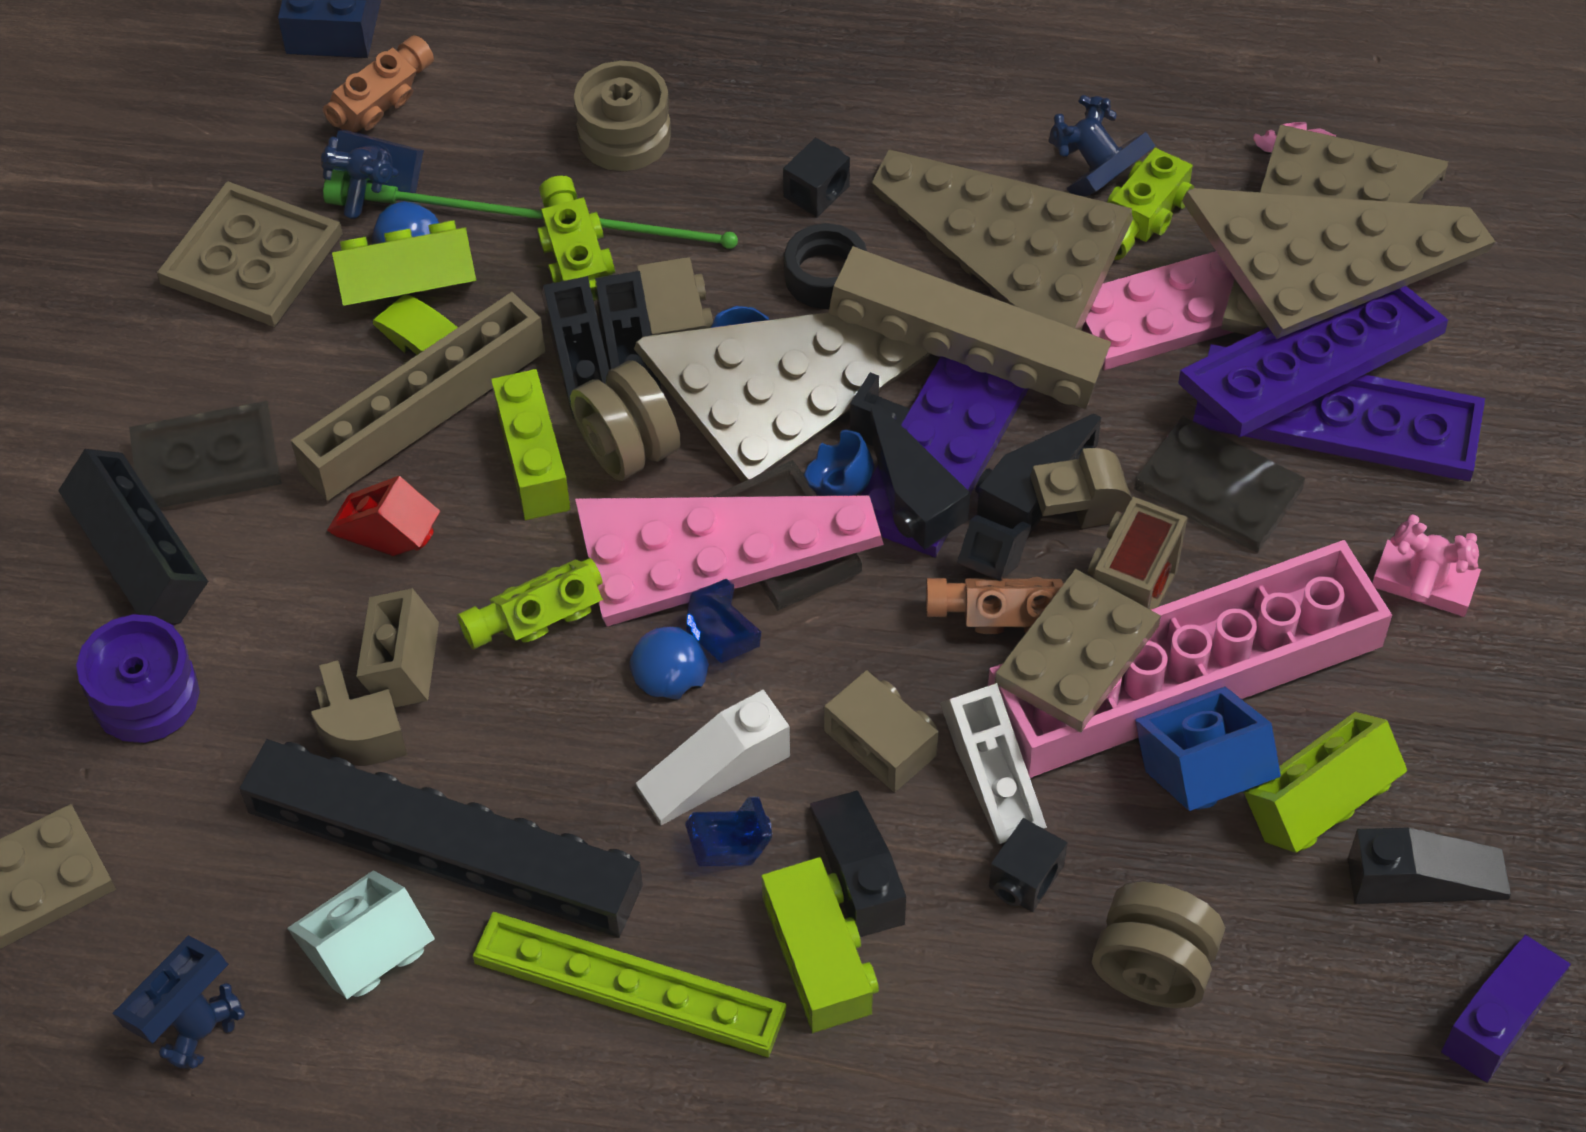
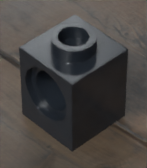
[783,137,850,218]
[989,818,1068,912]

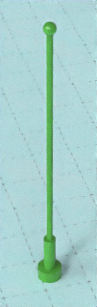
[323,169,738,249]

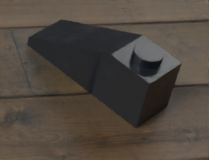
[595,271,662,391]
[542,276,609,419]
[870,403,970,550]
[975,413,1101,536]
[810,790,906,937]
[1347,828,1511,904]

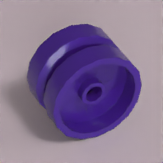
[76,614,200,743]

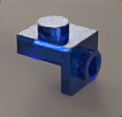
[686,579,762,663]
[685,796,772,867]

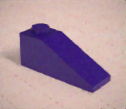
[1441,934,1571,1083]

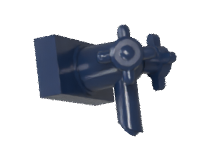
[1048,95,1155,197]
[321,130,424,219]
[112,935,245,1069]

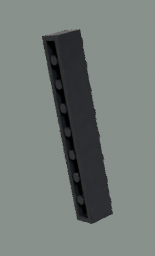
[239,739,643,938]

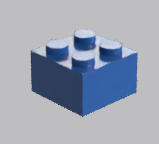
[1135,686,1281,811]

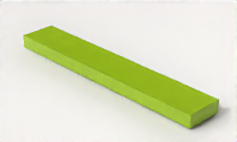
[473,912,786,1058]

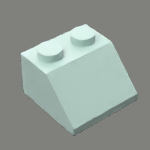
[287,870,435,999]

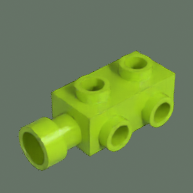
[1107,148,1194,260]
[537,176,616,301]
[457,558,603,650]

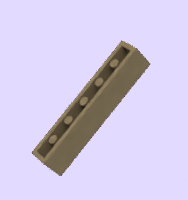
[828,246,1111,409]
[291,292,545,501]

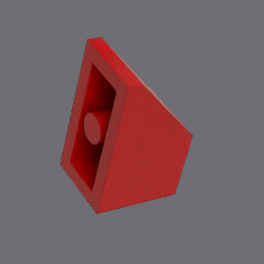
[327,476,440,556]

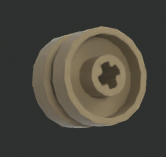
[573,60,671,171]
[570,360,681,481]
[1092,881,1226,1008]

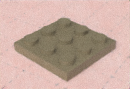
[157,181,343,327]

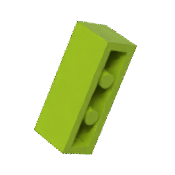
[332,220,476,306]
[491,369,571,521]
[1244,712,1408,853]
[761,857,879,1033]

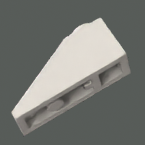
[940,683,1047,844]
[636,689,790,825]

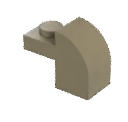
[1030,448,1132,528]
[311,660,407,766]

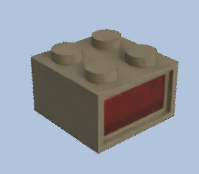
[1088,496,1188,610]

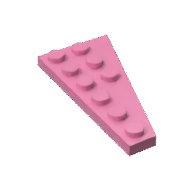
[575,496,884,627]

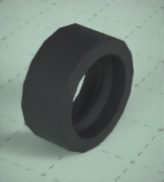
[784,223,867,309]

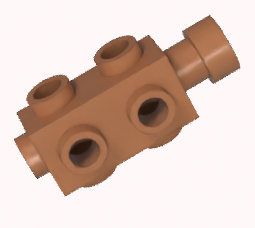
[323,35,434,133]
[926,577,1064,634]

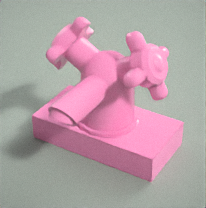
[1372,514,1481,617]

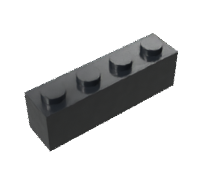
[58,449,209,623]

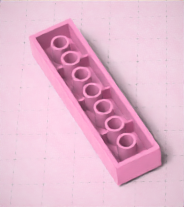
[988,540,1392,778]

